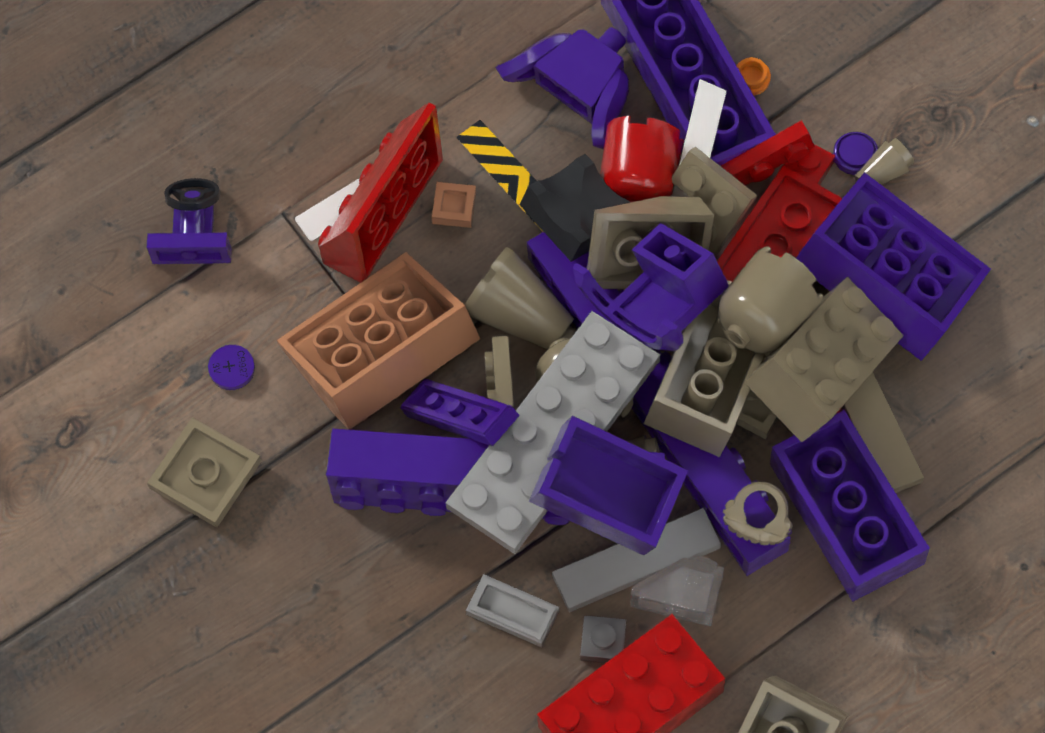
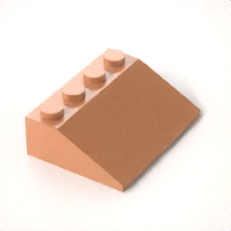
[277,252,480,430]

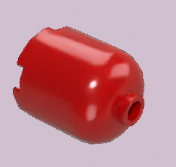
[600,116,684,203]

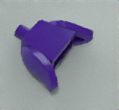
[495,27,629,150]

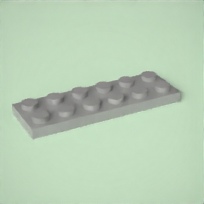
[446,311,660,554]

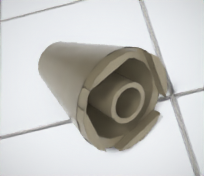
[465,247,576,350]

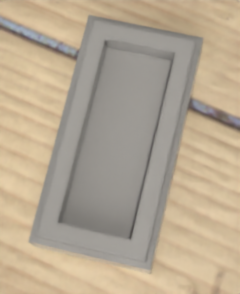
[466,574,559,648]

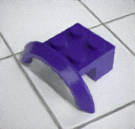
[573,223,729,351]

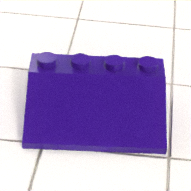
[796,172,991,361]

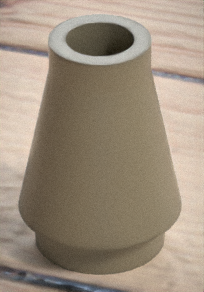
[854,138,914,185]

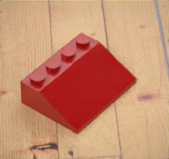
[318,102,443,283]

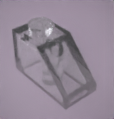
[630,556,725,626]

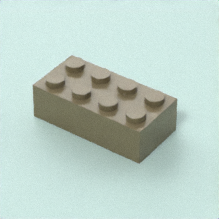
[744,277,904,442]
[643,280,765,457]

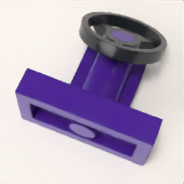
[147,178,232,264]

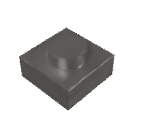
[580,616,626,663]

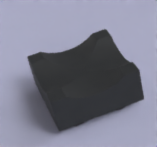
[519,154,630,262]

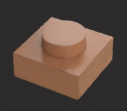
[431,182,477,228]

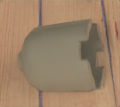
[718,247,823,353]

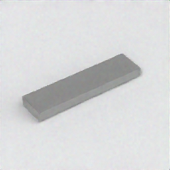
[552,508,721,613]

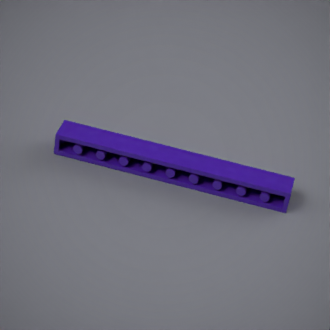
[527,232,792,576]

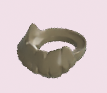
[723,482,793,545]

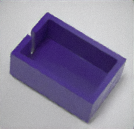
[529,415,688,556]

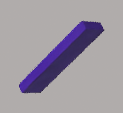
[400,379,520,446]

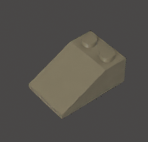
[587,196,714,289]
[738,675,850,733]

